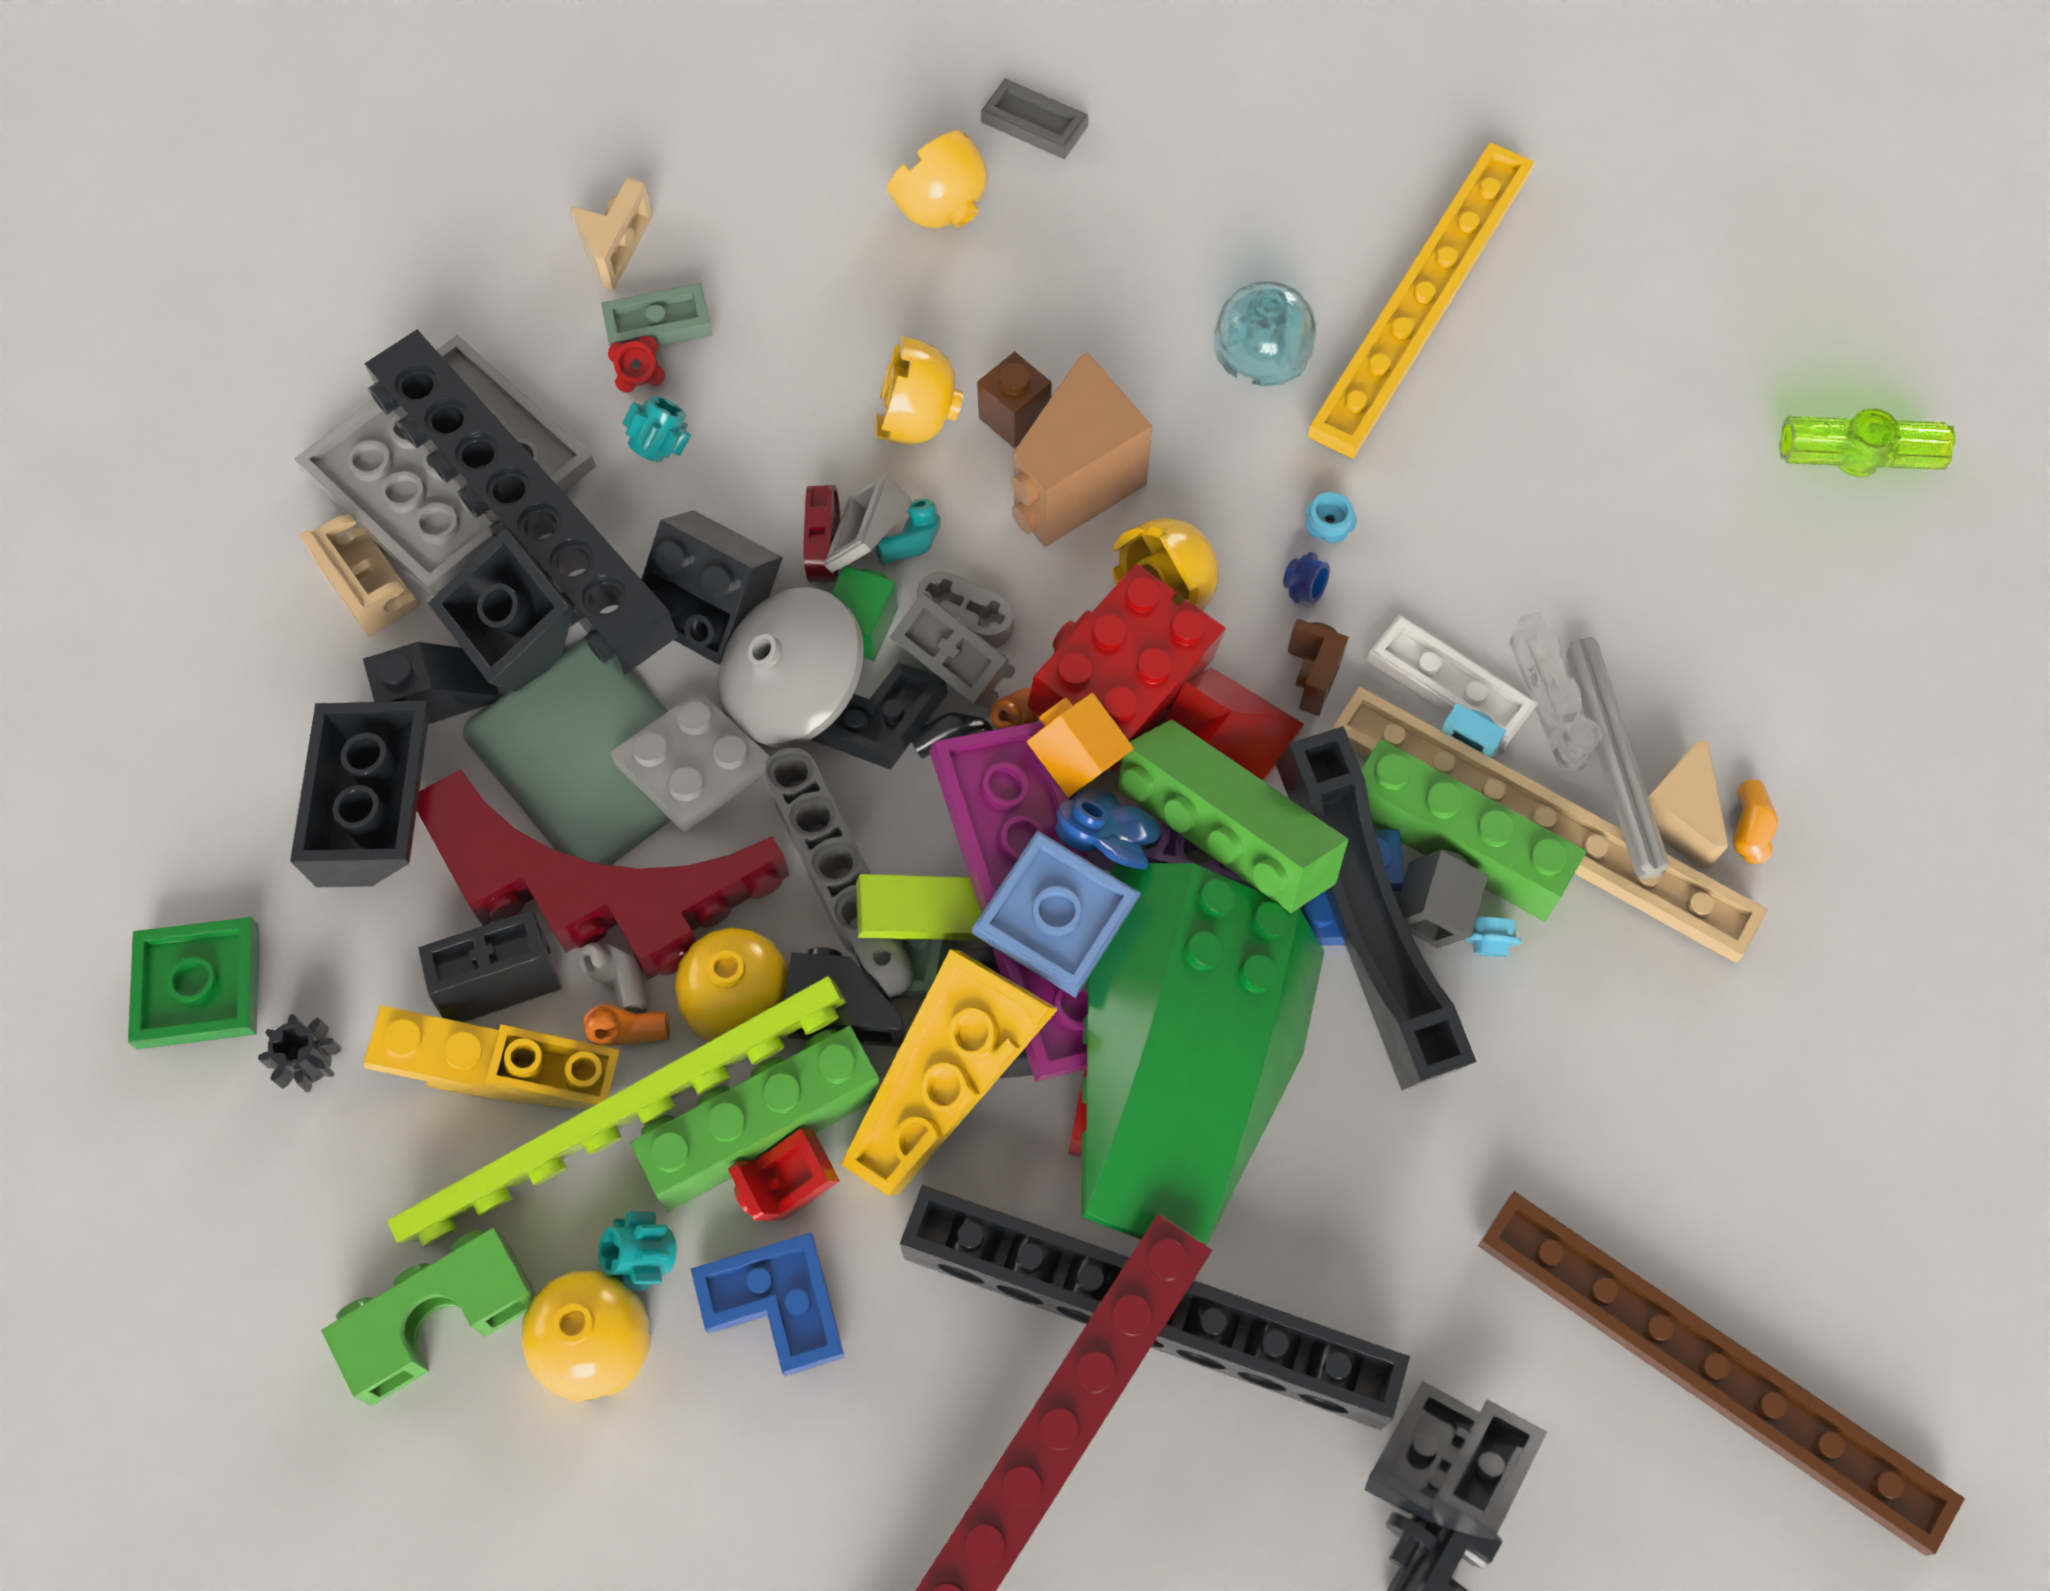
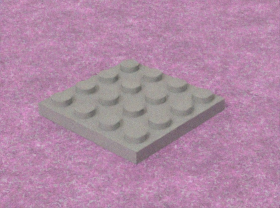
[294,335,596,597]

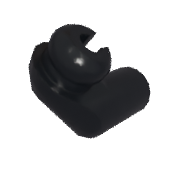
[912,712,993,759]

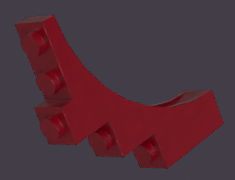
[417,769,789,979]

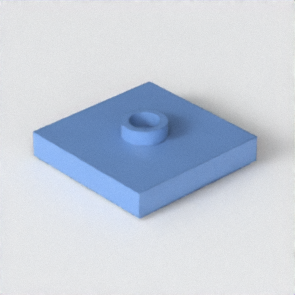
[972,830,1140,998]

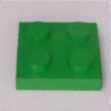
[128,917,259,1050]

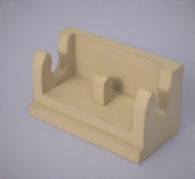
[299,514,420,637]

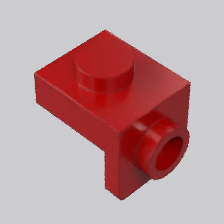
[728,1128,840,1221]

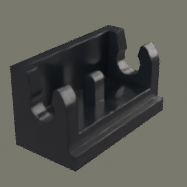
[418,909,562,1022]

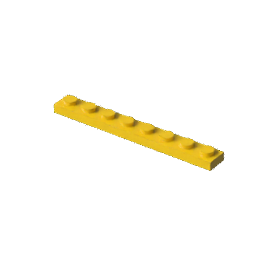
[1308,142,1534,459]

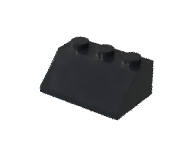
[290,700,431,888]

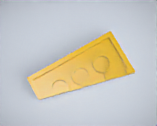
[841,949,1058,1196]

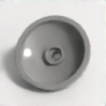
[718,587,864,748]

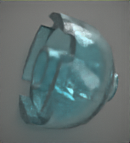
[1213,280,1317,387]

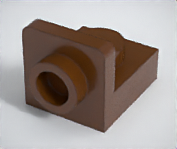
[1287,619,1349,716]

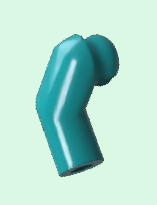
[875,498,941,566]

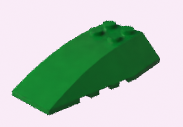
[1081,863,1325,1245]

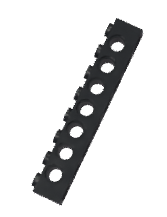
[364,329,678,675]
[900,1184,1410,1430]

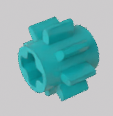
[622,396,691,462]
[598,1211,677,1291]

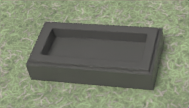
[981,79,1088,159]

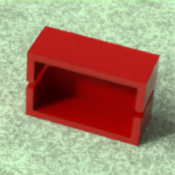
[1027,563,1226,773]

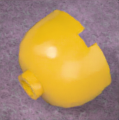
[887,130,988,228]
[874,335,963,445]
[1112,517,1219,611]
[675,927,789,1043]
[521,1270,651,1401]

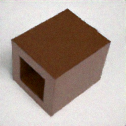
[977,351,1052,449]

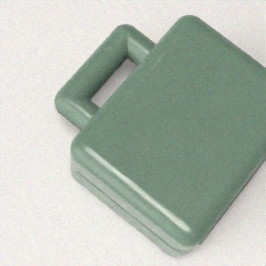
[463,638,671,865]

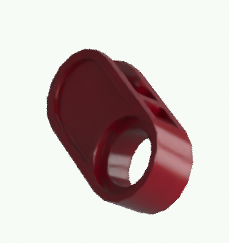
[803,485,841,583]

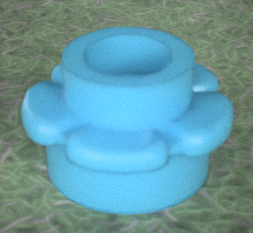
[1305,492,1357,543]
[1464,917,1522,957]

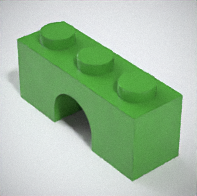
[321,1227,536,1406]

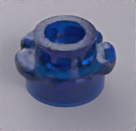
[1283,552,1330,604]

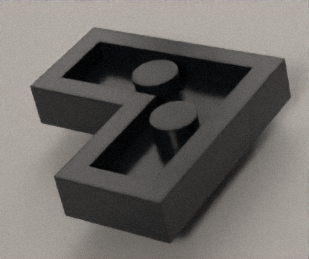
[810,662,948,770]

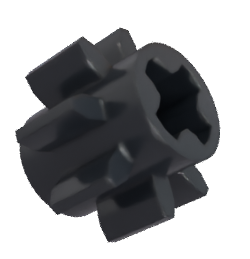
[258,1014,342,1093]

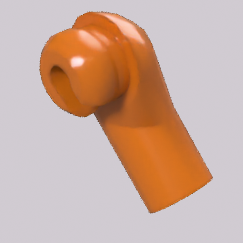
[583,1003,670,1046]

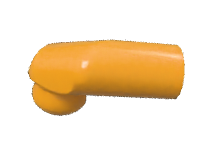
[1733,779,1778,864]

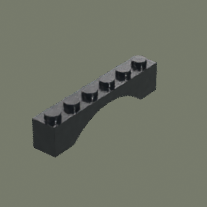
[1275,726,1477,1090]

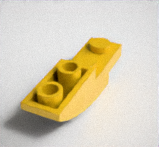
[364,1005,620,1109]

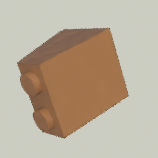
[1011,352,1152,547]

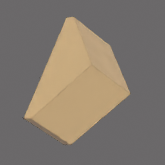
[1648,741,1728,868]

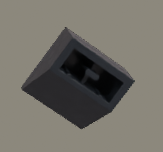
[641,510,783,665]

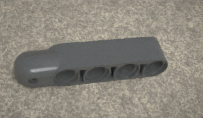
[765,747,914,1000]

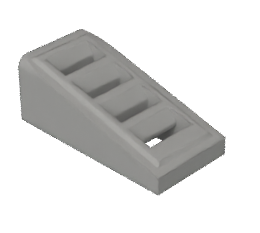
[825,475,912,573]

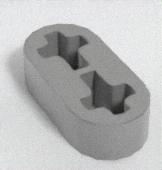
[917,571,1014,648]

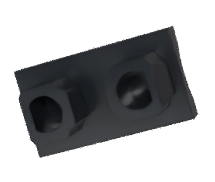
[1385,1512,1502,1591]

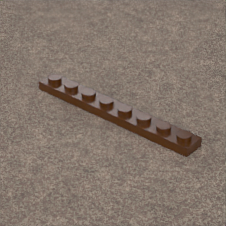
[1477,1191,1965,1556]

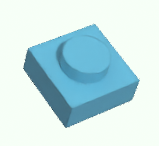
[1441,703,1507,759]

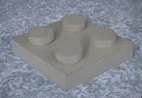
[611,690,771,833]

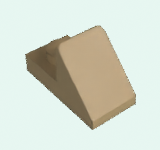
[570,178,653,291]

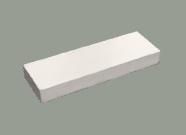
[1366,614,1538,751]

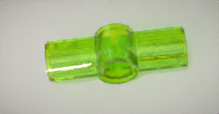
[1779,408,1956,477]

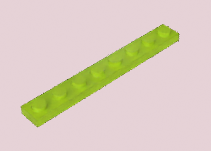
[387,976,847,1247]

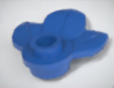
[1055,788,1162,869]

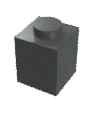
[1397,850,1488,948]

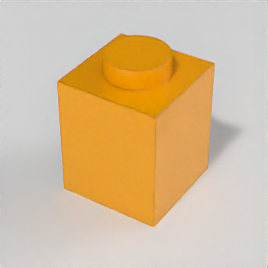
[1026,692,1134,798]

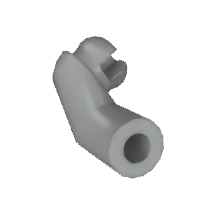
[578,942,648,1014]

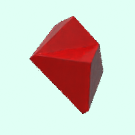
[1163,667,1304,781]

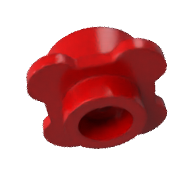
[608,336,665,393]

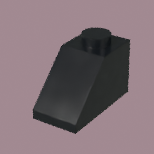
[363,641,500,724]
[785,947,906,1047]

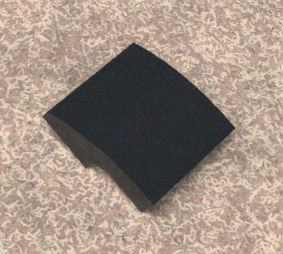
[1364,1381,1547,1540]

